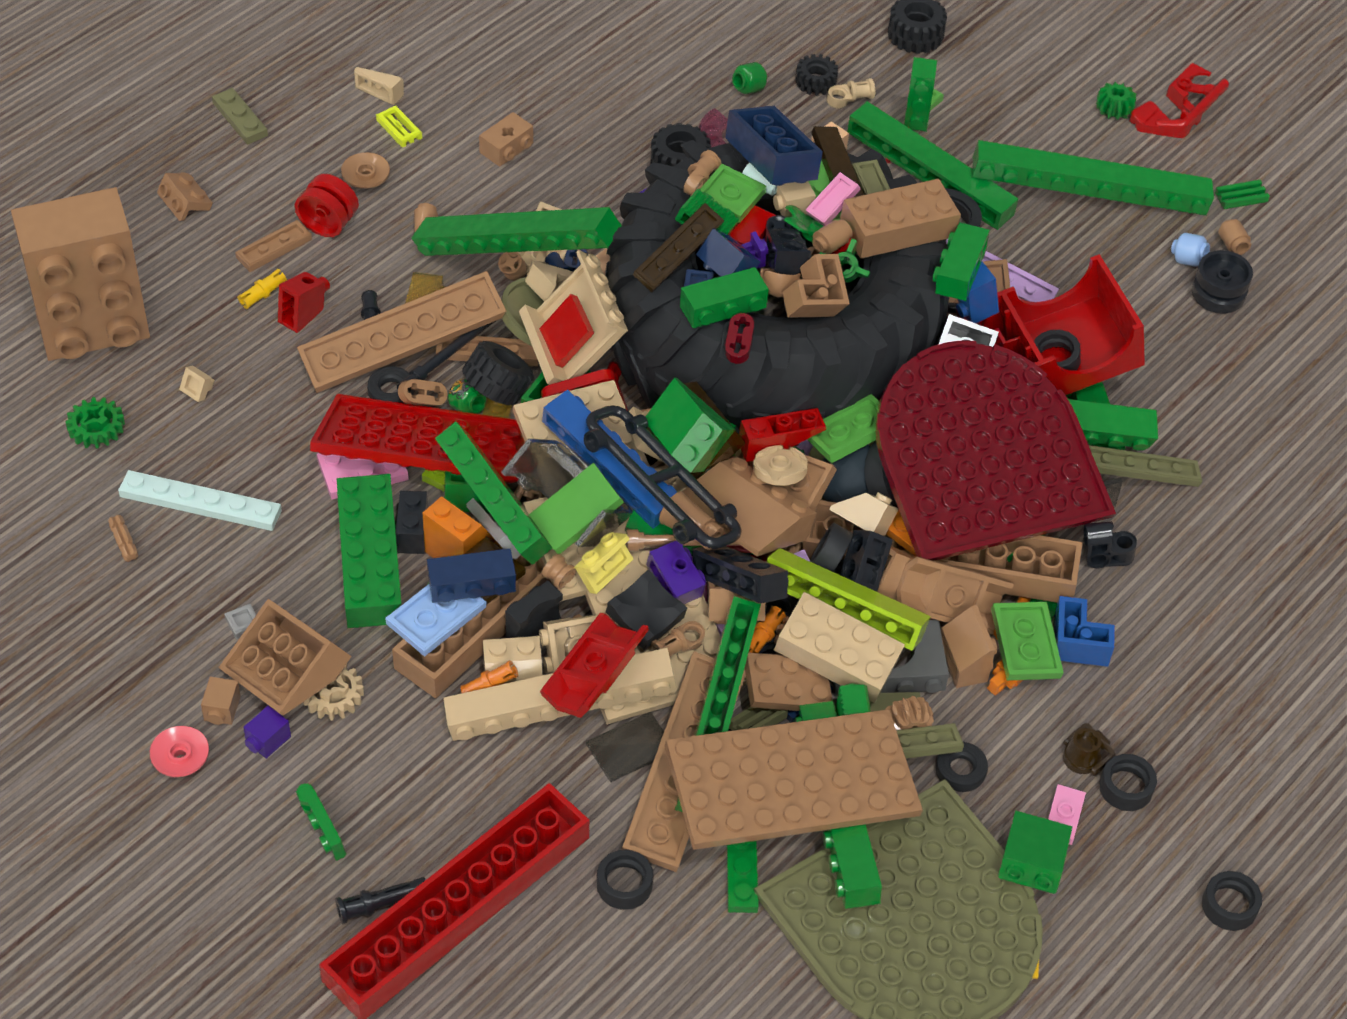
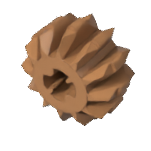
[885,696,934,730]

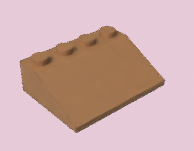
[682,457,817,556]
[219,599,352,716]

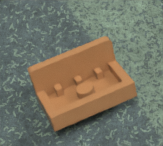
[157,172,213,221]

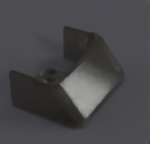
[501,439,633,547]

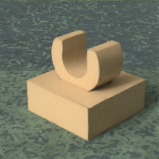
[179,365,215,402]

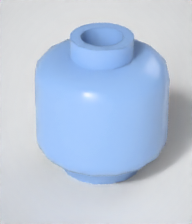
[1171,233,1210,267]

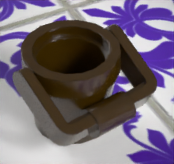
[1063,723,1116,776]

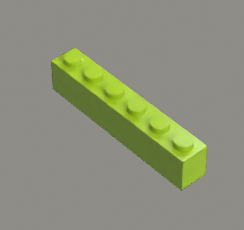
[767,548,931,651]

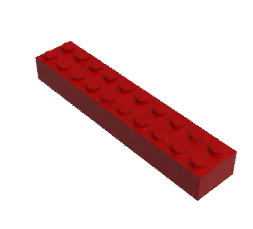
[319,783,590,1019]

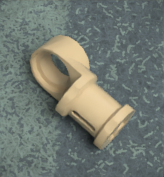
[827,78,875,108]

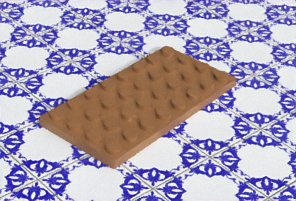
[665,709,923,850]

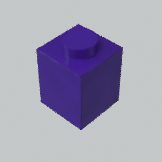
[243,705,291,759]

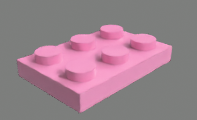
[317,453,409,500]

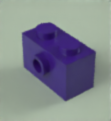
[646,540,706,604]

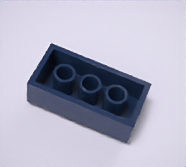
[725,106,823,186]

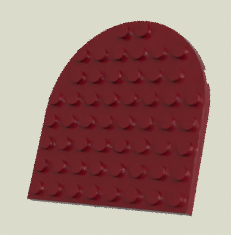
[875,341,1116,561]

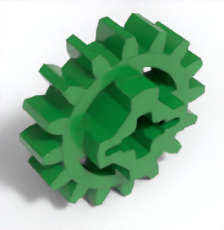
[65,397,125,449]

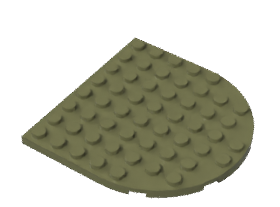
[754,779,1043,1019]

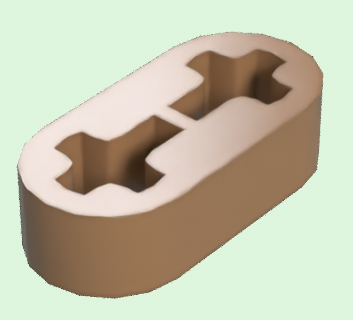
[398,379,448,407]

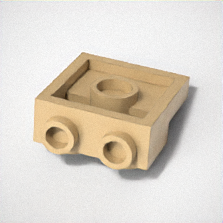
[539,614,598,674]

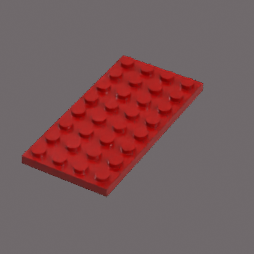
[310,394,531,483]

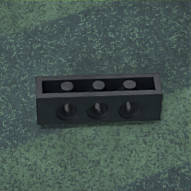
[693,546,789,604]

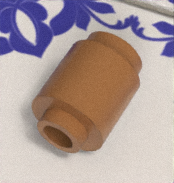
[812,219,853,254]
[1218,219,1251,255]

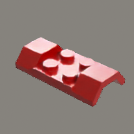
[540,612,649,718]

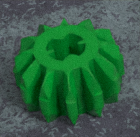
[1096,82,1136,120]

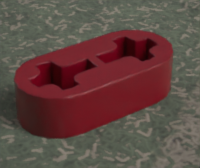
[725,313,754,364]

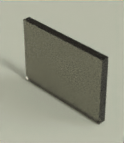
[586,712,664,783]

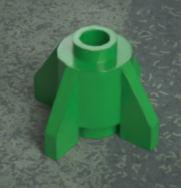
[820,239,870,282]

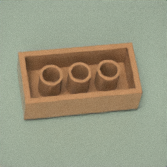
[840,179,961,258]

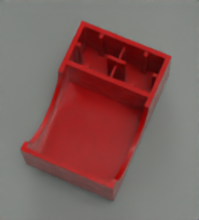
[956,254,1145,395]

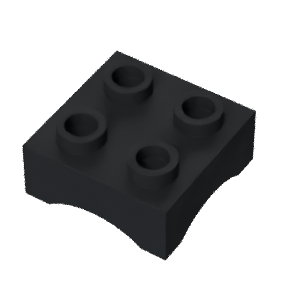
[606,569,687,651]
[505,581,563,638]

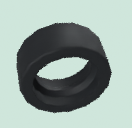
[1034,330,1081,371]
[810,523,853,572]
[1099,754,1157,811]
[597,850,653,910]
[1202,871,1262,931]

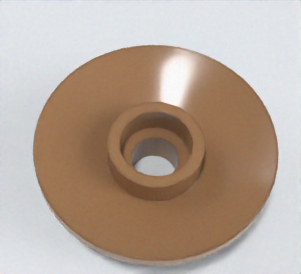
[341,152,390,189]

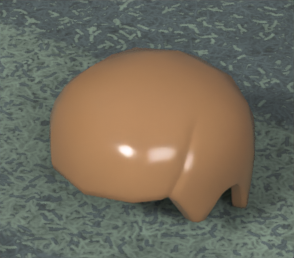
[760,268,801,297]

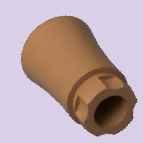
[659,491,724,550]

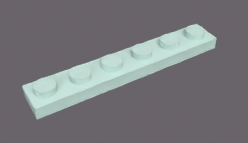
[118,470,282,531]

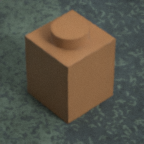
[201,677,241,725]

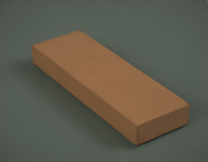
[235,220,312,272]

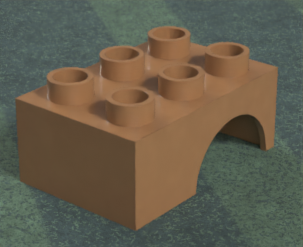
[11,187,150,361]

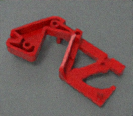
[1130,63,1229,138]

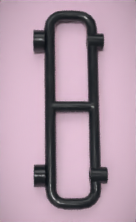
[584,405,742,549]

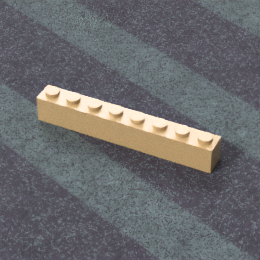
[444,648,677,741]

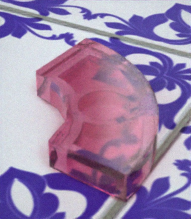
[699,108,728,147]

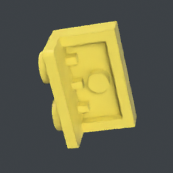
[575,532,633,594]

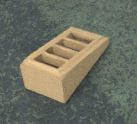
[354,67,404,105]

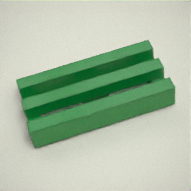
[1215,180,1270,209]

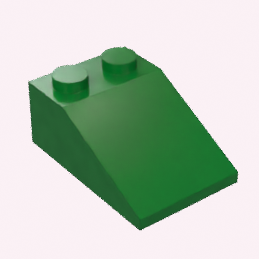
[645,377,735,473]

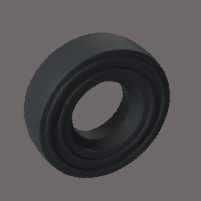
[367,366,414,404]
[936,742,988,792]

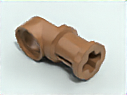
[684,150,721,196]
[651,621,705,657]

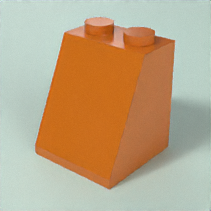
[422,496,496,558]

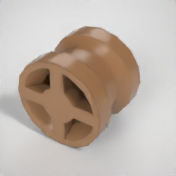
[498,252,527,281]
[542,554,577,589]

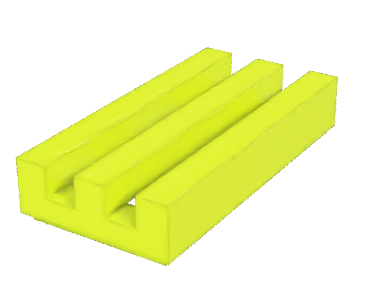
[376,106,422,148]

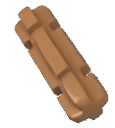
[108,515,138,562]

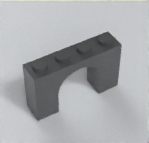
[832,620,949,697]

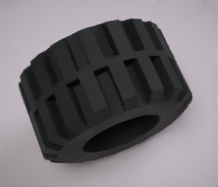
[888,0,947,54]
[650,123,711,166]
[462,341,534,406]

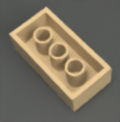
[774,592,905,703]

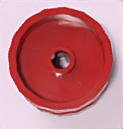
[294,174,359,237]

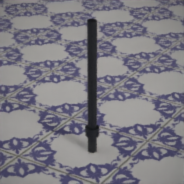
[397,320,497,389]

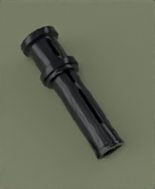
[335,877,426,924]

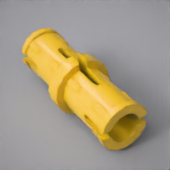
[237,269,287,309]

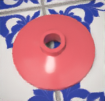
[150,726,209,777]

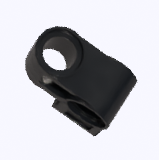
[1083,521,1137,569]

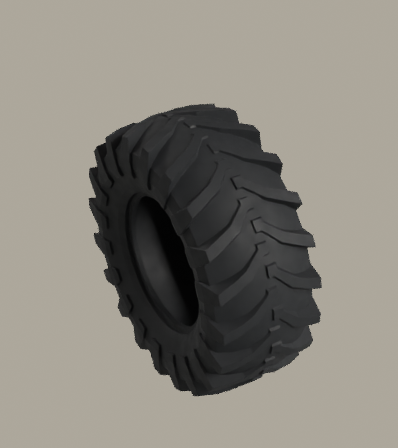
[605,129,950,447]

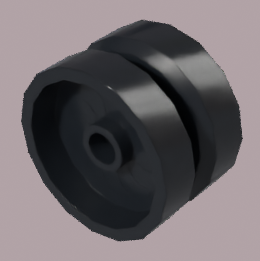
[1192,250,1253,314]

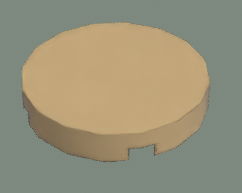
[753,445,807,486]

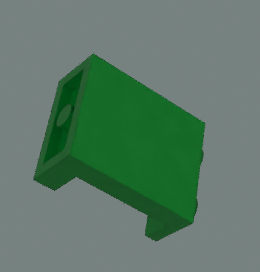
[998,810,1073,894]

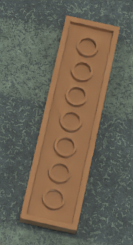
[297,271,507,393]
[622,651,746,872]

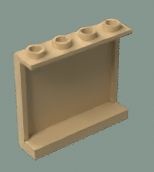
[519,250,628,385]

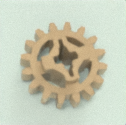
[303,664,364,720]

